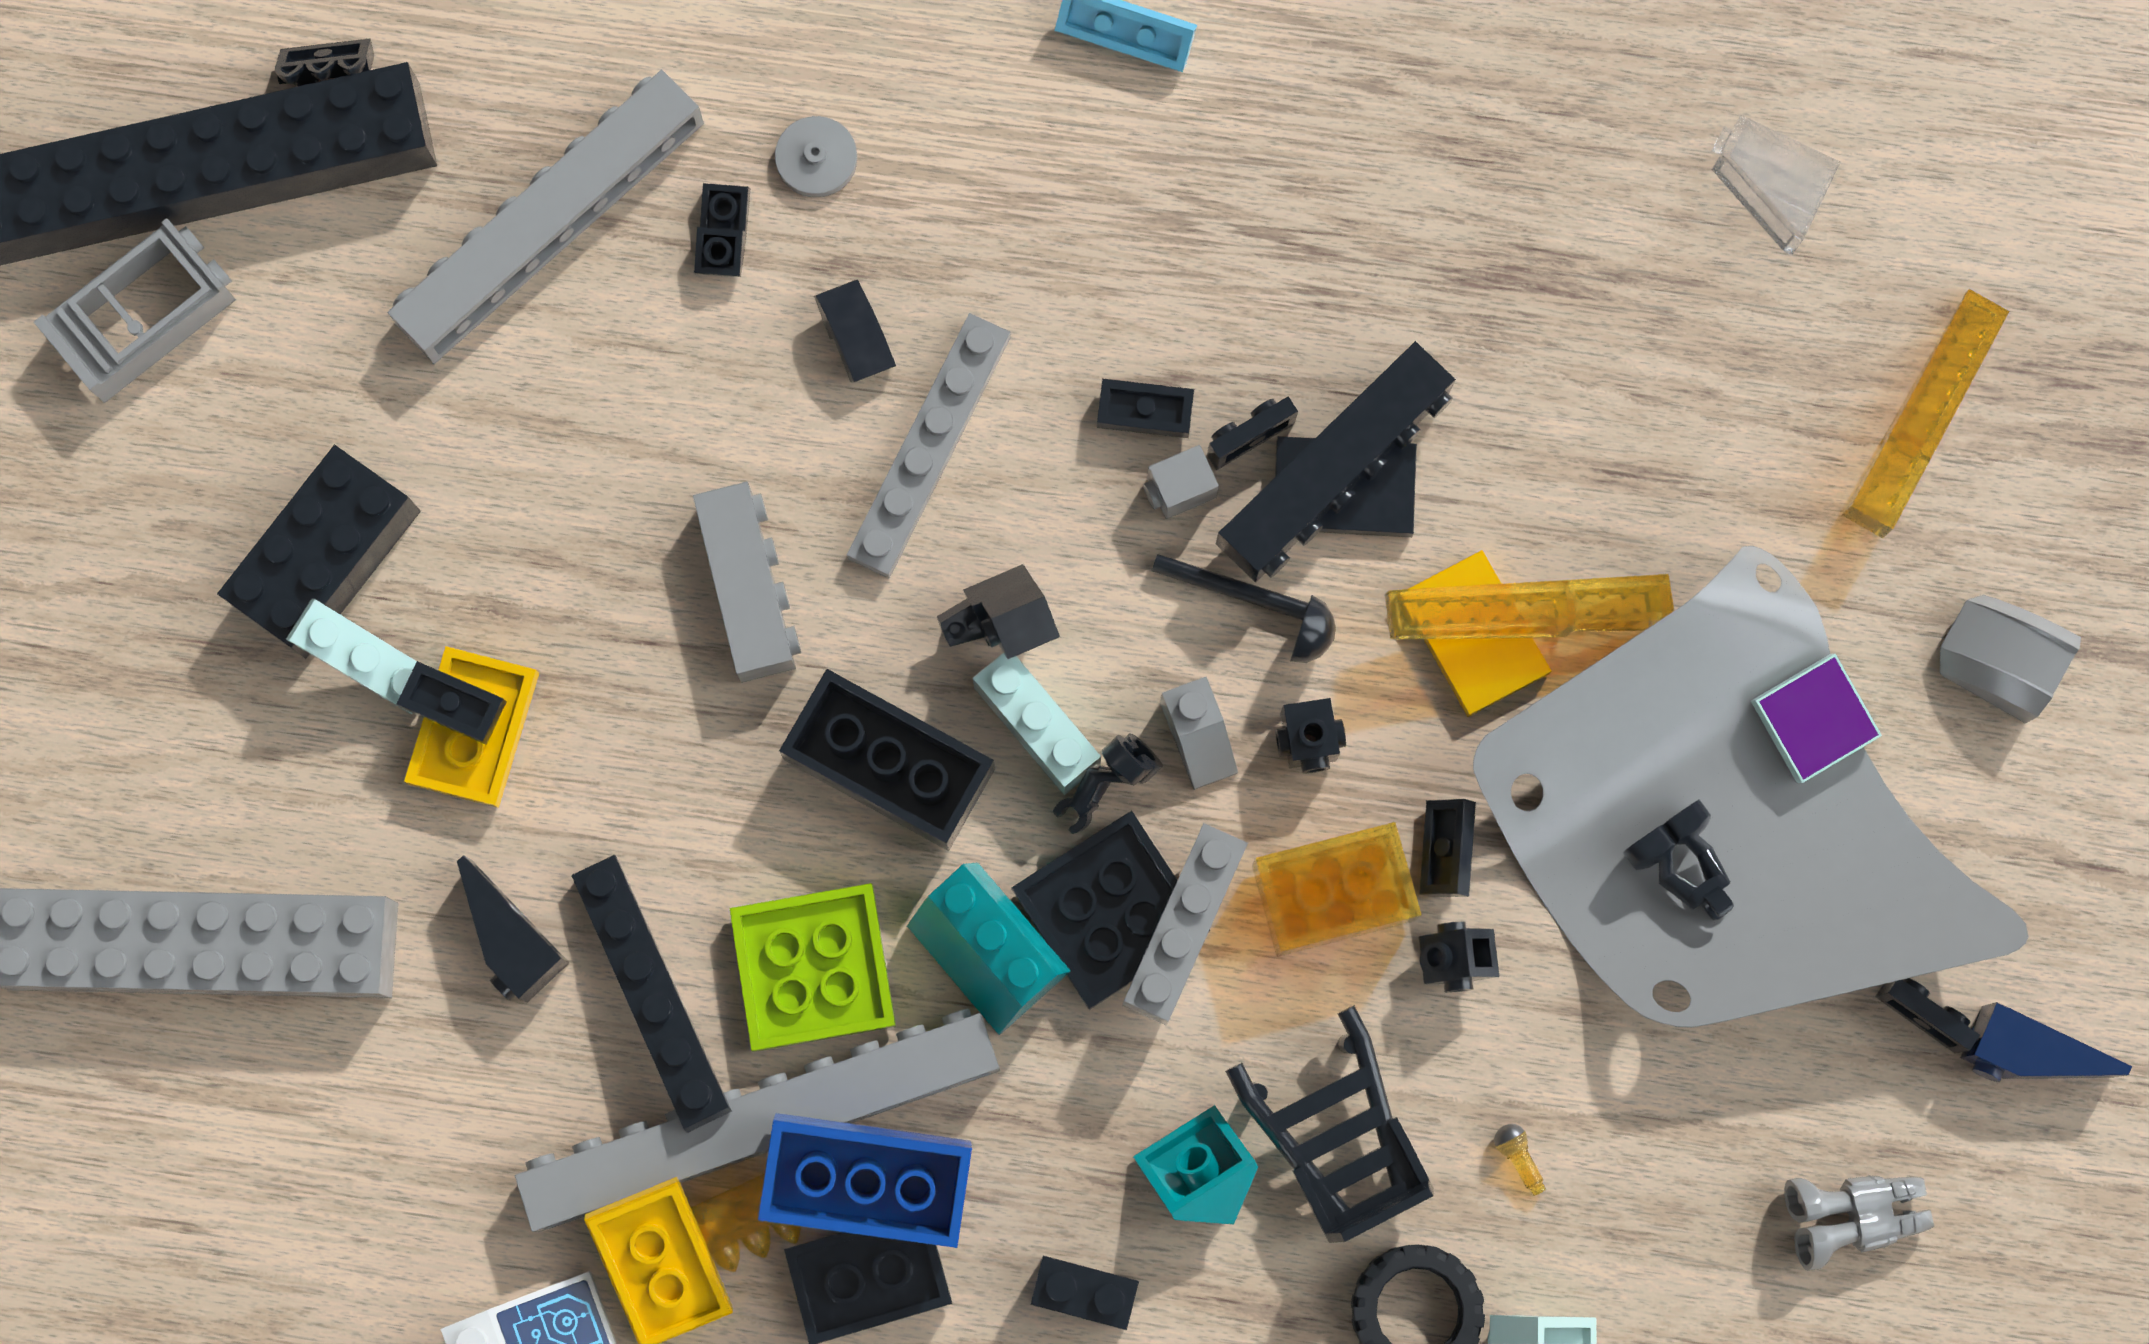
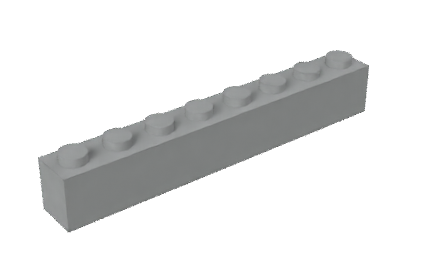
[387,69,704,364]

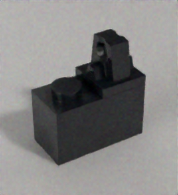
[937,564,1060,659]

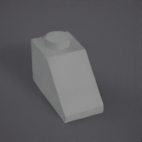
[1160,676,1238,790]

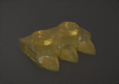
[691,1173,801,1273]

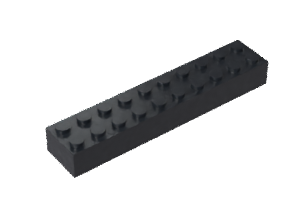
[0,62,437,266]

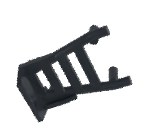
[1225,1005,1434,1243]

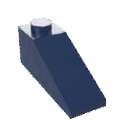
[1960,1002,2132,1082]

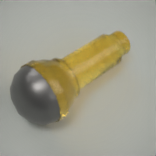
[1494,1124,1546,1196]

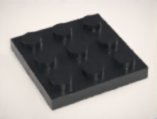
[1011,810,1210,1010]

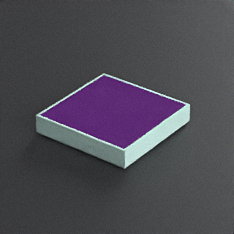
[1751,654,1882,783]

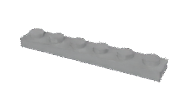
[847,313,1011,579]

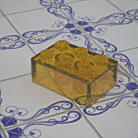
[1252,822,1422,957]

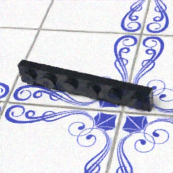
[571,855,732,1133]

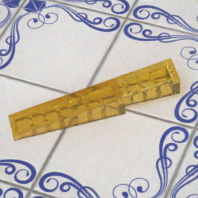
[1842,289,2010,538]
[1385,574,1675,639]

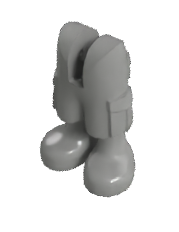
[1784,1175,1934,1271]

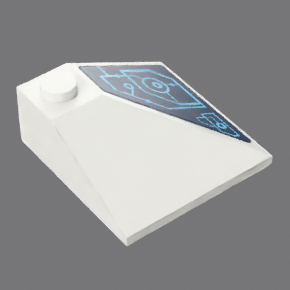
[441,1271,617,1344]

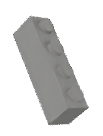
[693,481,801,683]
[1122,823,1248,1026]

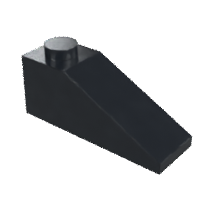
[457,855,570,1003]

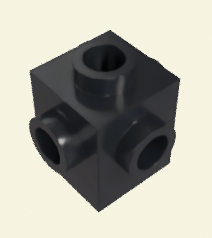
[1275,698,1346,774]
[1419,922,1500,993]

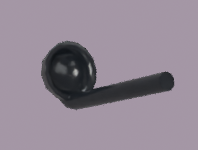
[1152,554,1336,663]

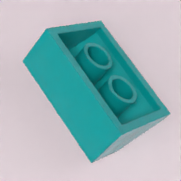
[907,862,1071,1035]

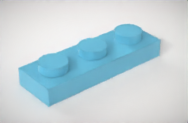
[1054,0,1197,72]

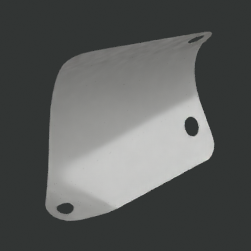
[1473,546,2028,1027]

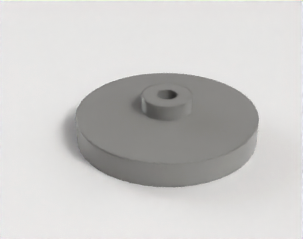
[775,116,857,197]

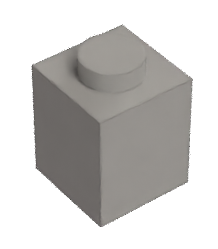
[1143,445,1219,519]

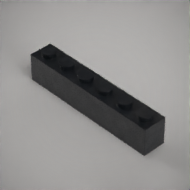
[1216,341,1456,583]

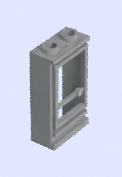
[34,218,236,403]

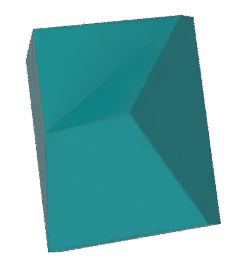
[1133,1105,1258,1225]

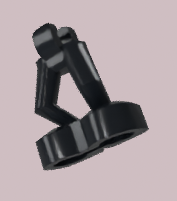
[1053,733,1163,834]
[1623,799,1734,920]

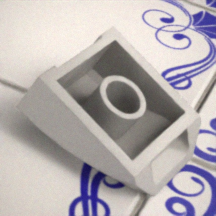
[1940,595,2081,724]

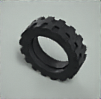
[1351,1245,1485,1344]

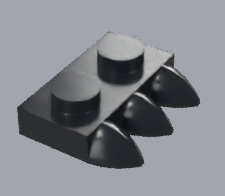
[275,38,374,86]

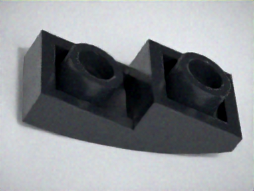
[694,183,751,277]
[814,279,896,382]

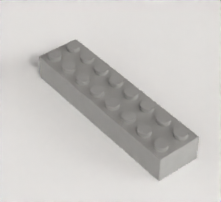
[0,888,398,998]

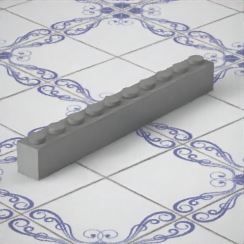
[515,1008,1000,1232]

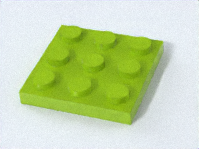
[729,883,896,1052]

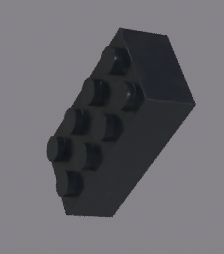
[217,444,421,659]
[779,669,995,851]

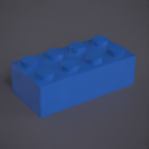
[758,1113,972,1248]

